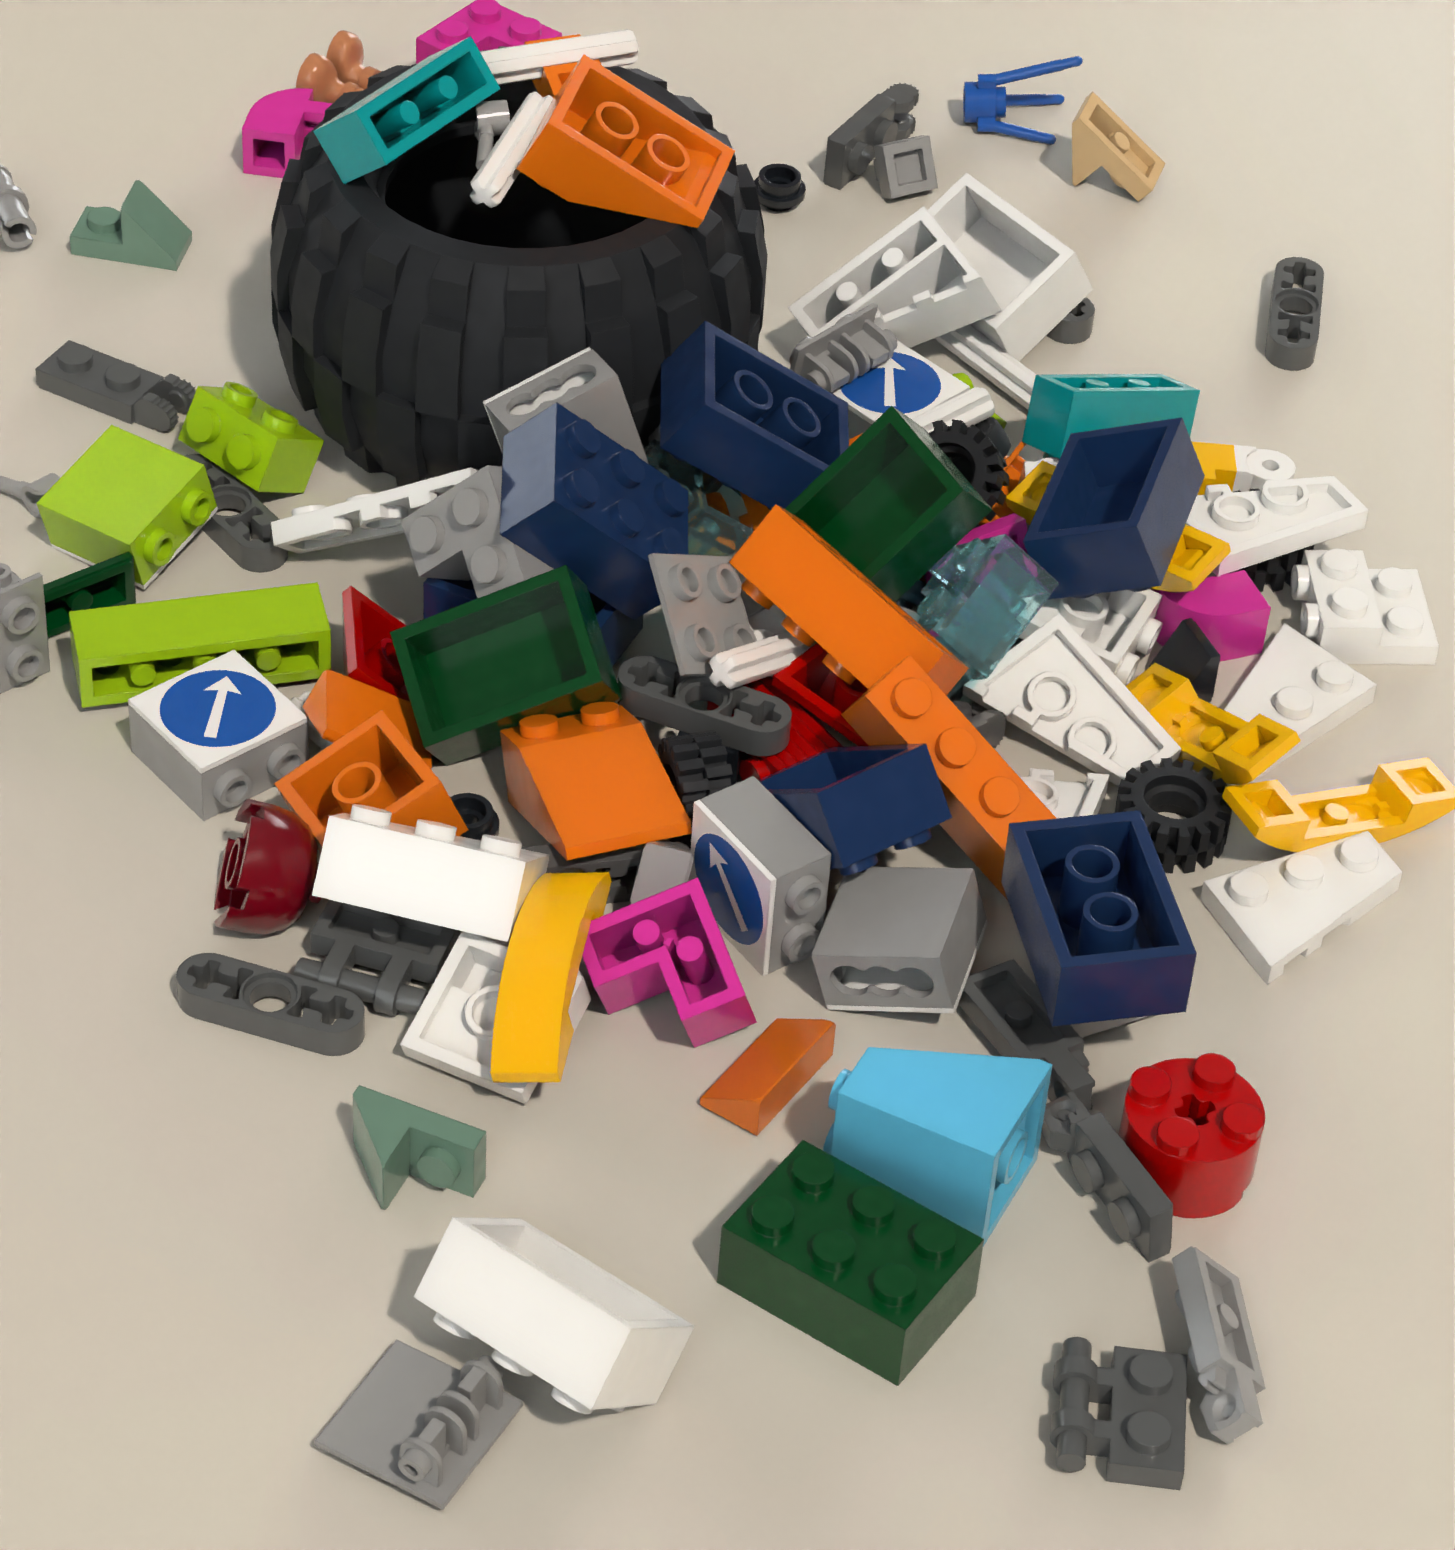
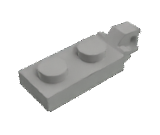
[1172,1246,1266,1444]

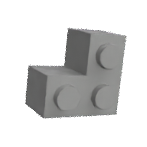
[401,465,553,598]

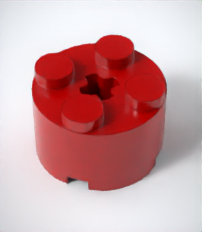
[1118,1053,1265,1219]

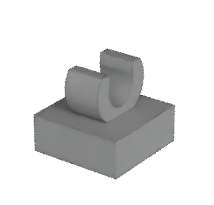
[873,135,938,199]

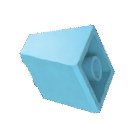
[823,1047,1053,1247]

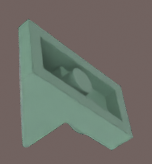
[70,180,192,271]
[353,1085,486,1210]

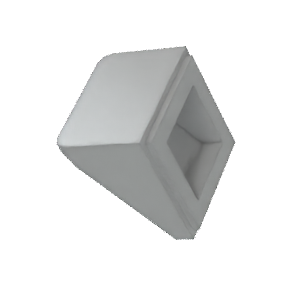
[630,842,694,904]

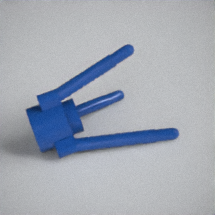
[963,56,1083,145]

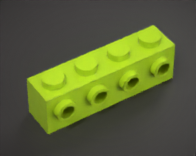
[69,582,331,708]

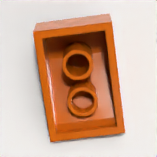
[516,54,735,228]
[500,701,692,861]

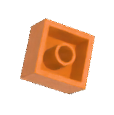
[274,710,469,853]

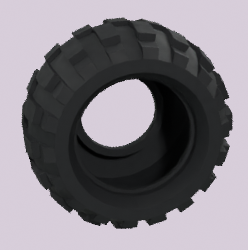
[270,46,768,487]

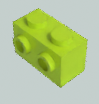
[178,382,324,493]

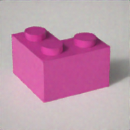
[416,0,562,64]
[582,877,757,1048]

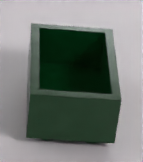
[785,406,992,602]
[390,565,623,766]
[717,1140,984,1386]

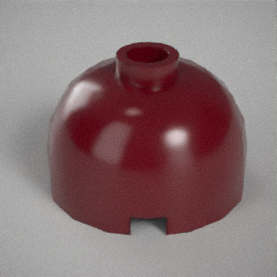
[214,799,321,934]

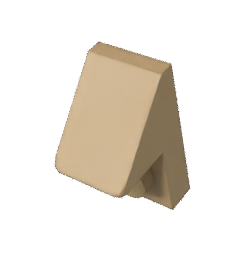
[1072,92,1166,202]

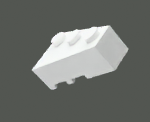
[788,206,1002,348]
[312,804,550,942]

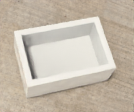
[928,173,1093,361]
[414,1217,695,1414]

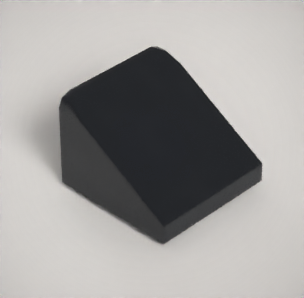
[1148,618,1220,703]

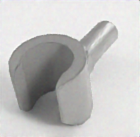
[474,100,510,169]
[0,473,60,518]

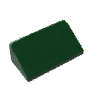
[43,551,136,638]

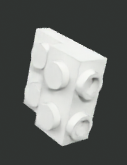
[1291,548,1439,665]
[1001,572,1163,686]
[400,931,591,1104]

